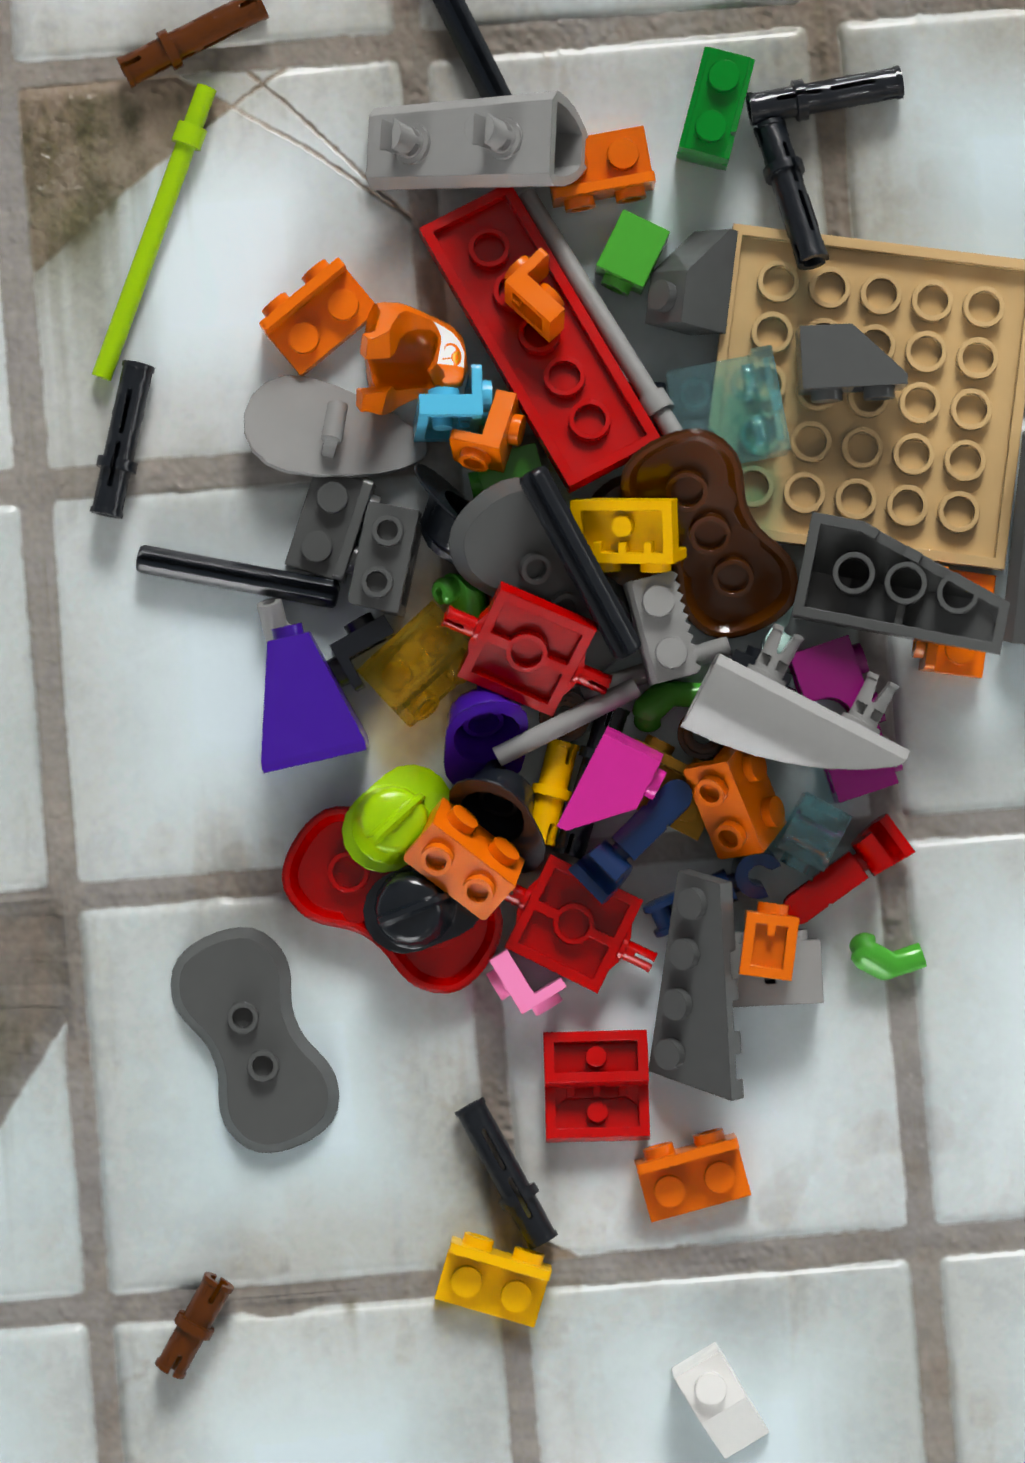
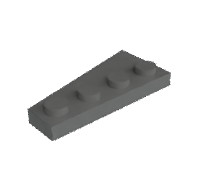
[649,869,744,1101]

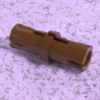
[155,1272,234,1379]

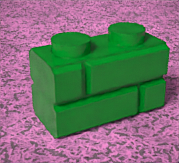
[676,47,755,171]

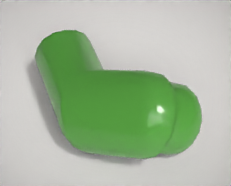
[632,681,701,733]

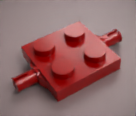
[441,581,613,717]
[504,854,658,994]

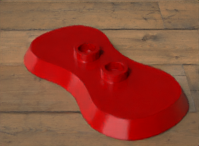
[282,806,503,994]

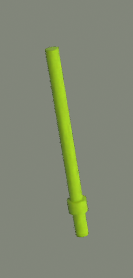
[92,83,217,381]

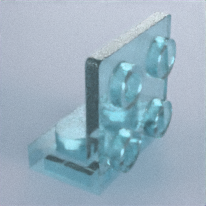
[665,345,791,464]

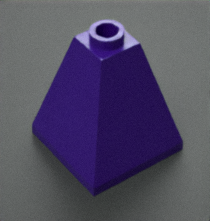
[261,622,369,774]

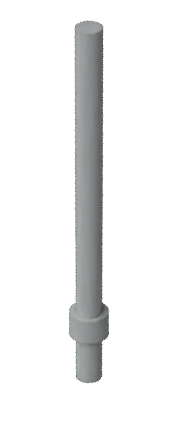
[519,189,683,436]

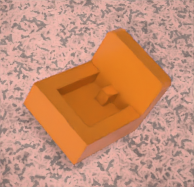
[449,389,526,473]

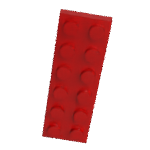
[419,187,660,493]

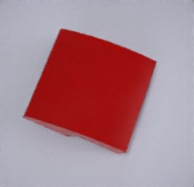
[543,1030,650,1143]

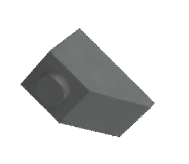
[645,229,738,335]

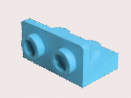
[413,364,492,442]

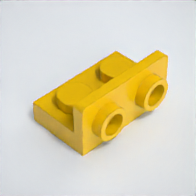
[570,498,687,573]
[434,1232,552,1328]

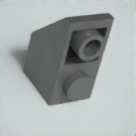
[795,323,908,403]

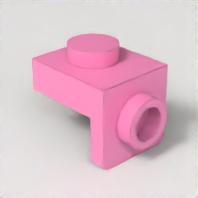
[486,949,567,1016]

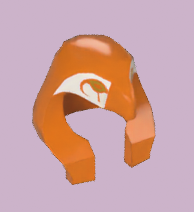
[356,302,468,415]

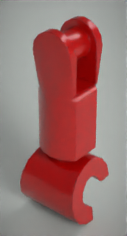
[782,813,915,924]

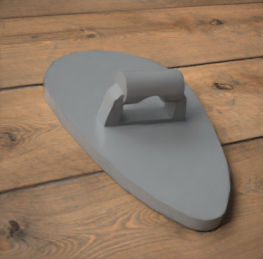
[244,375,427,478]

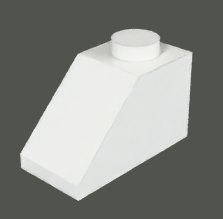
[671,1341,770,1459]

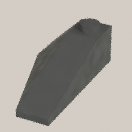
[792,512,1010,655]

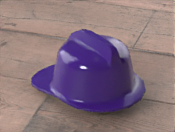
[443,685,529,786]

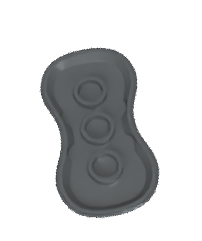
[449,477,634,686]
[171,927,339,1153]

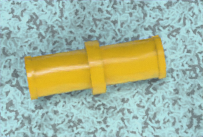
[532,739,580,847]

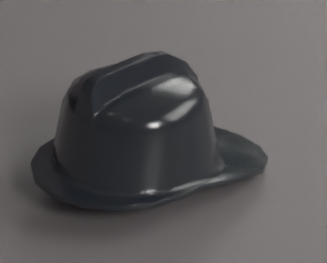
[414,463,470,564]
[449,759,546,874]
[363,865,479,954]

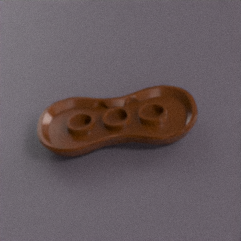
[621,428,798,638]

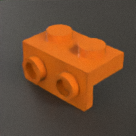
[683,746,787,859]
[403,797,525,920]

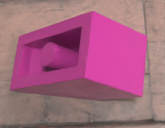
[557,726,667,831]

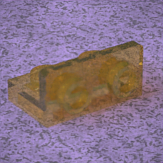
[356,600,469,727]

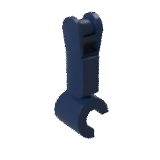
[568,779,693,904]
[642,848,781,938]

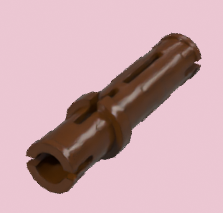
[116,0,269,88]

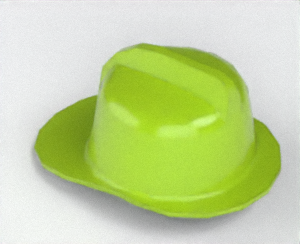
[342,764,450,873]

